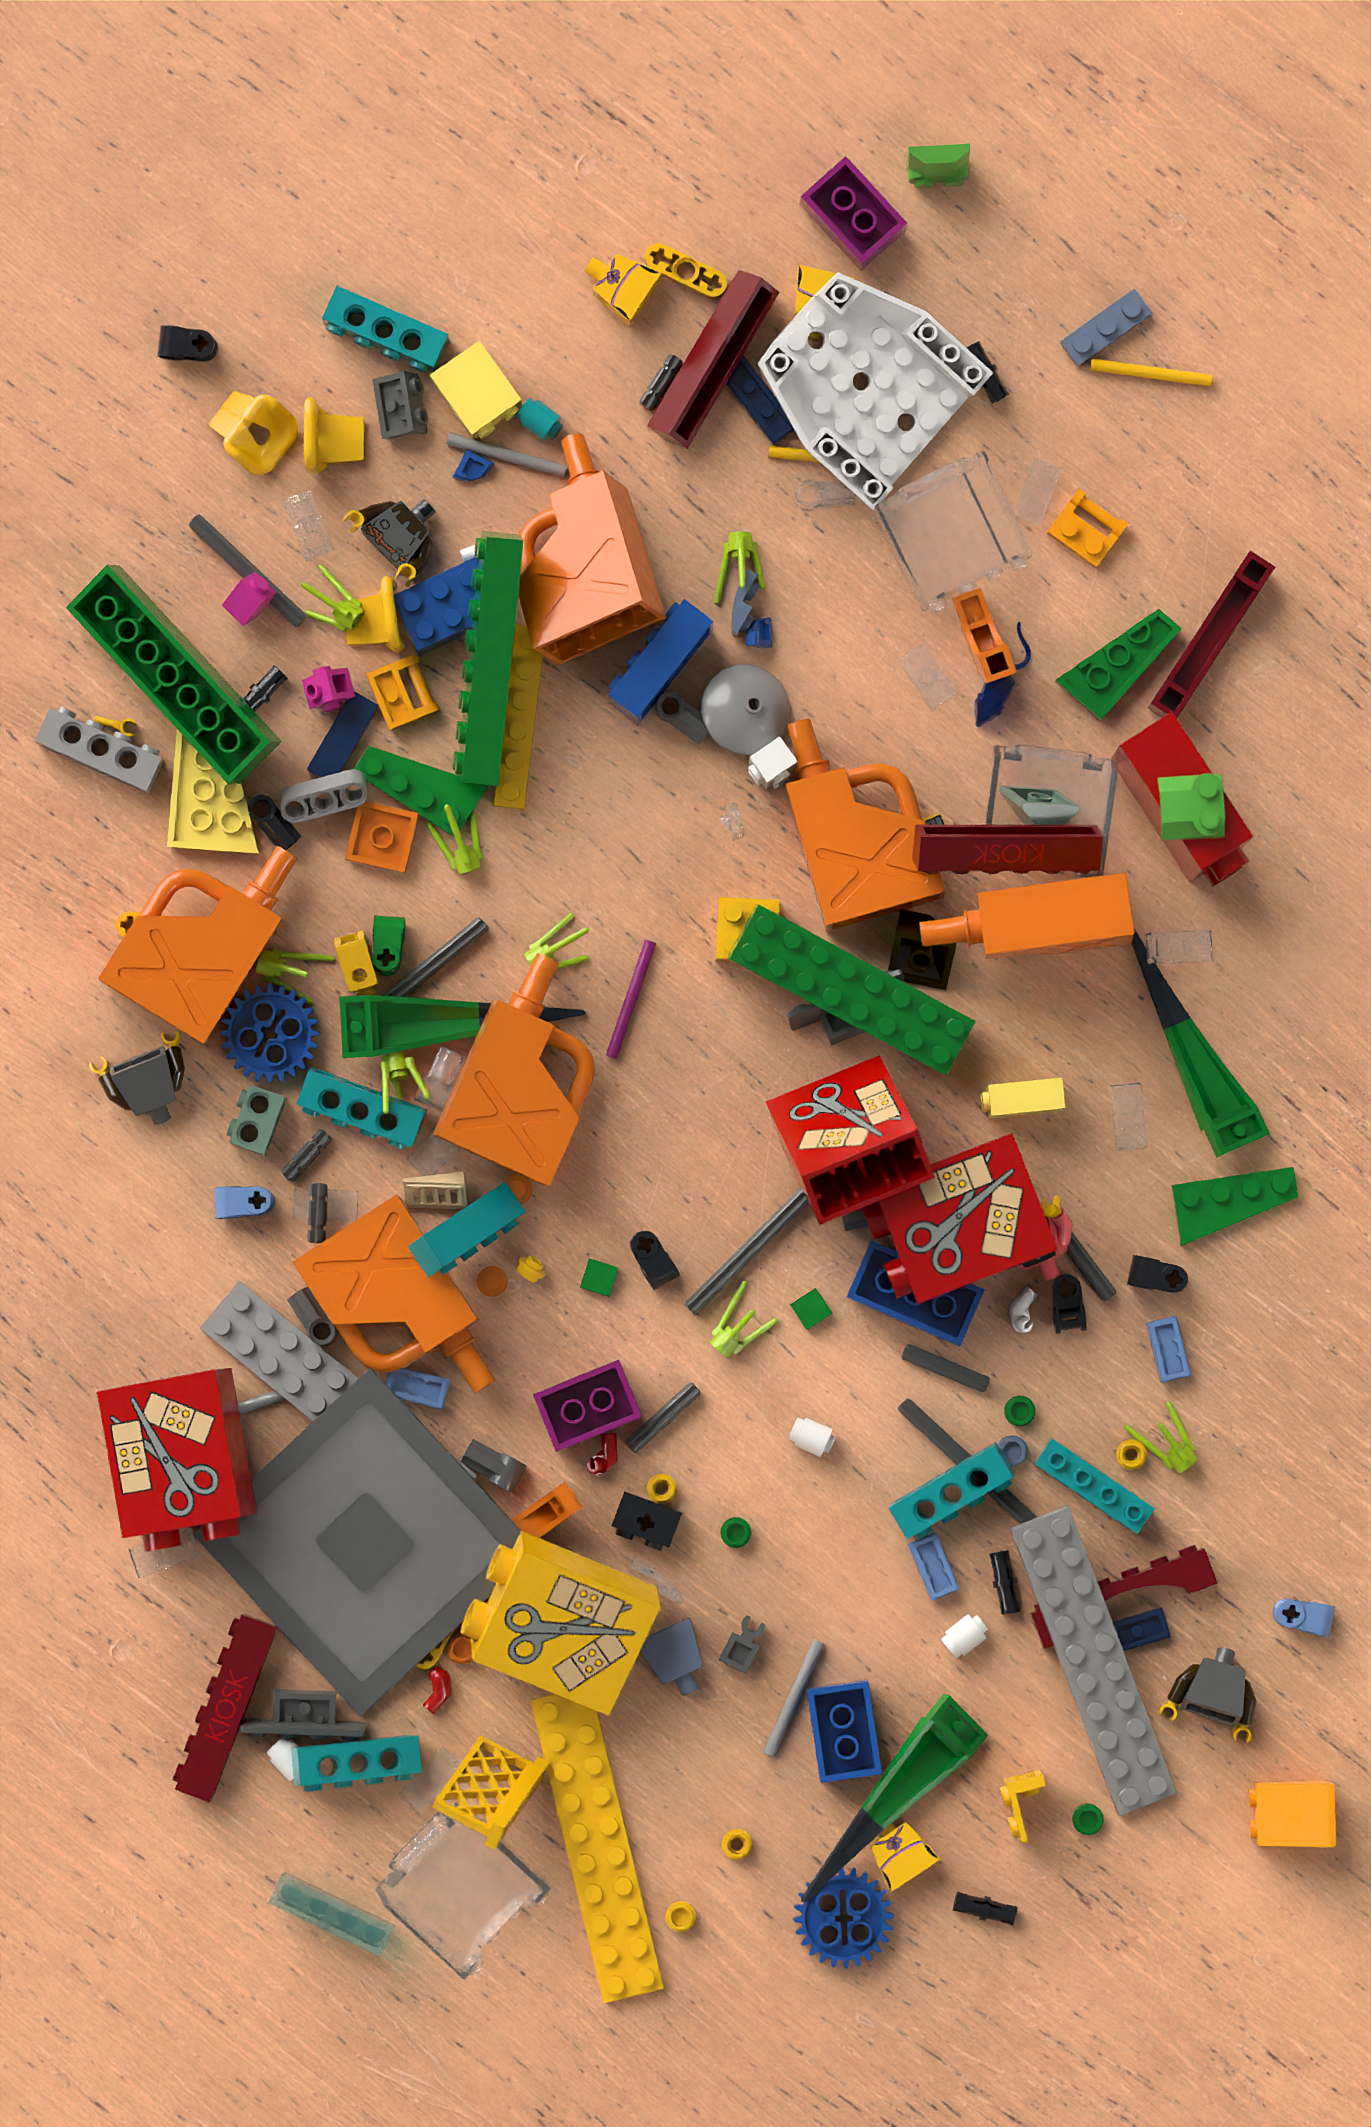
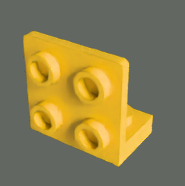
[999,1770,1046,1844]

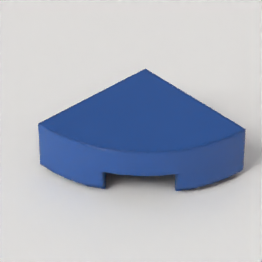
[453,450,494,481]
[746,617,772,649]

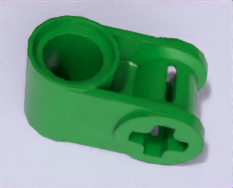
[372,915,406,976]

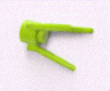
[714,531,765,605]
[301,564,365,632]
[426,804,484,875]
[524,913,589,970]
[256,948,335,1005]
[380,1051,430,1114]
[710,1281,778,1358]
[1124,1401,1198,1473]

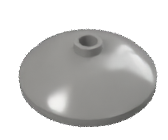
[701,664,790,755]

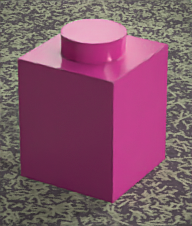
[222,571,276,626]

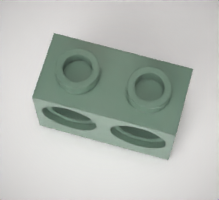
[226,1085,287,1156]

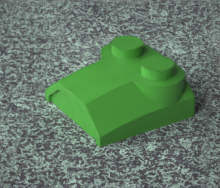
[906,143,970,188]
[1158,773,1225,841]

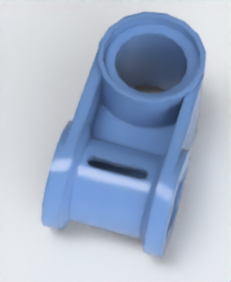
[214,1186,275,1219]
[1273,1599,1335,1637]

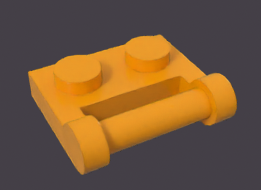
[1047,488,1129,569]
[366,654,440,731]

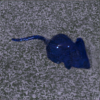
[974,622,1031,728]

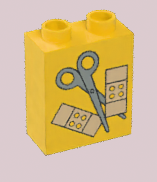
[461,1531,661,1716]

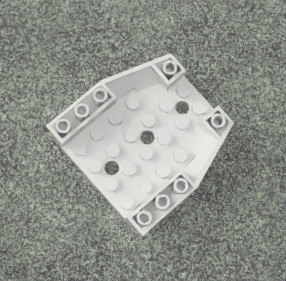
[758,272,993,510]

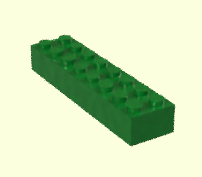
[452,531,524,786]
[66,564,282,785]
[727,904,976,1076]

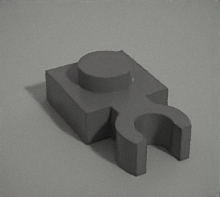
[718,1615,765,1674]

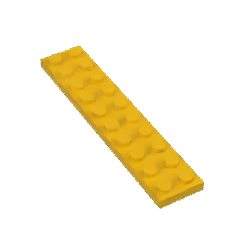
[530,1694,664,2003]

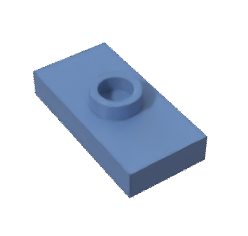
[1146,1316,1191,1383]
[386,1368,450,1410]
[908,1532,960,1601]

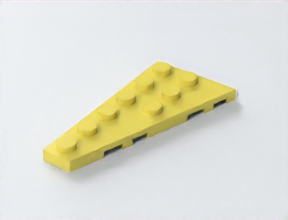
[167,729,260,855]

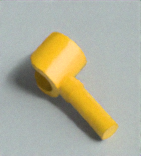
[94,716,137,737]

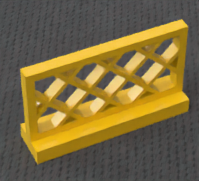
[432,1735,549,1851]

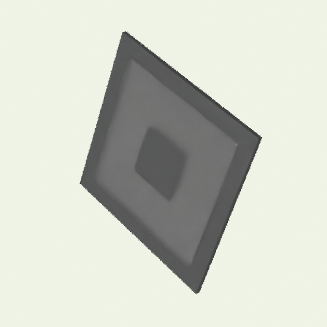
[193,1368,521,1716]

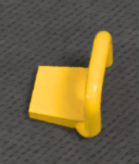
[208,391,298,475]
[304,397,364,475]
[346,576,405,652]

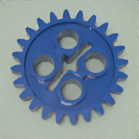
[220,984,320,1084]
[793,1867,894,1969]

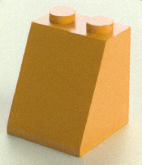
[1248,1780,1336,1847]

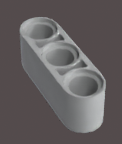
[281,769,367,823]

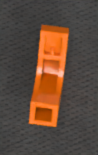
[951,587,1017,683]
[512,1482,583,1538]

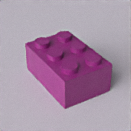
[800,156,907,271]
[533,1359,642,1452]

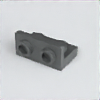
[372,371,428,440]

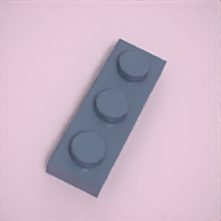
[1060,289,1152,368]

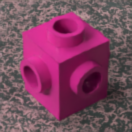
[302,666,355,712]

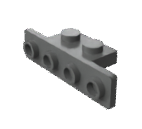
[787,969,905,1045]
[241,1689,367,1741]

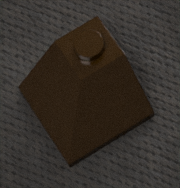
[888,909,957,990]

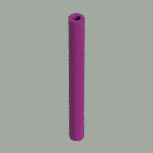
[606,940,656,1059]

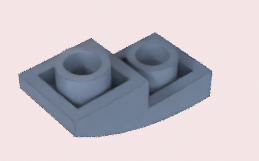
[731,569,759,637]

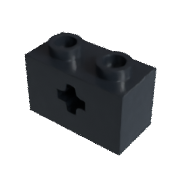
[611,1491,682,1551]

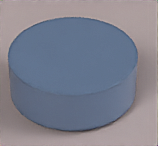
[998,1435,1028,1466]

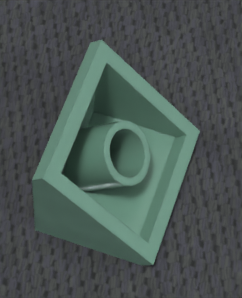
[999,786,1080,825]

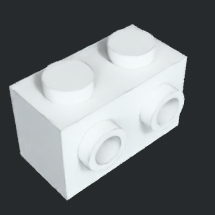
[748,736,797,789]

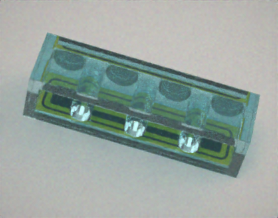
[268,1871,396,1957]

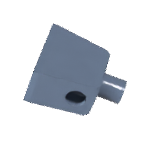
[640,1618,703,1696]

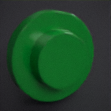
[721,1517,751,1548]

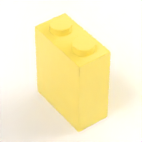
[430,340,522,439]
[980,1077,1065,1119]

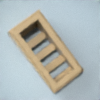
[403,1171,468,1209]

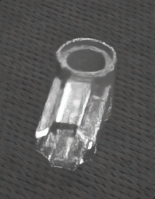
[793,479,856,512]
[415,1046,465,1112]

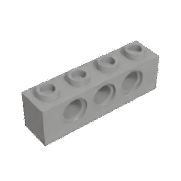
[35,707,164,794]

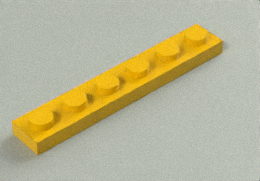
[494,624,543,810]

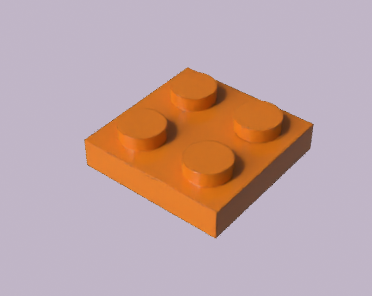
[345,801,419,874]

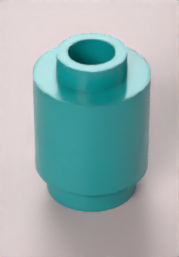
[516,398,563,441]

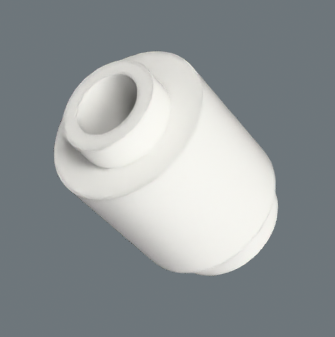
[788,1417,836,1457]
[941,1614,988,1658]
[267,1738,299,1782]

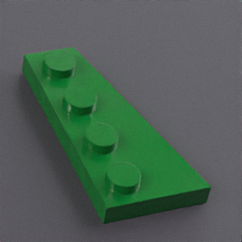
[1055,608,1182,721]
[354,746,489,837]
[1171,1167,1298,1246]

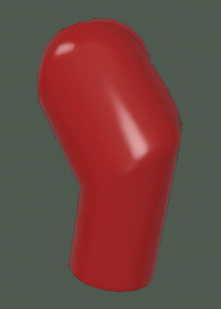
[587,1433,618,1475]
[423,1666,452,1714]

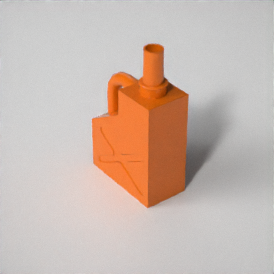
[518,433,666,665]
[786,719,945,932]
[98,846,298,1045]
[919,873,1134,959]
[432,953,595,1186]
[293,1194,496,1394]

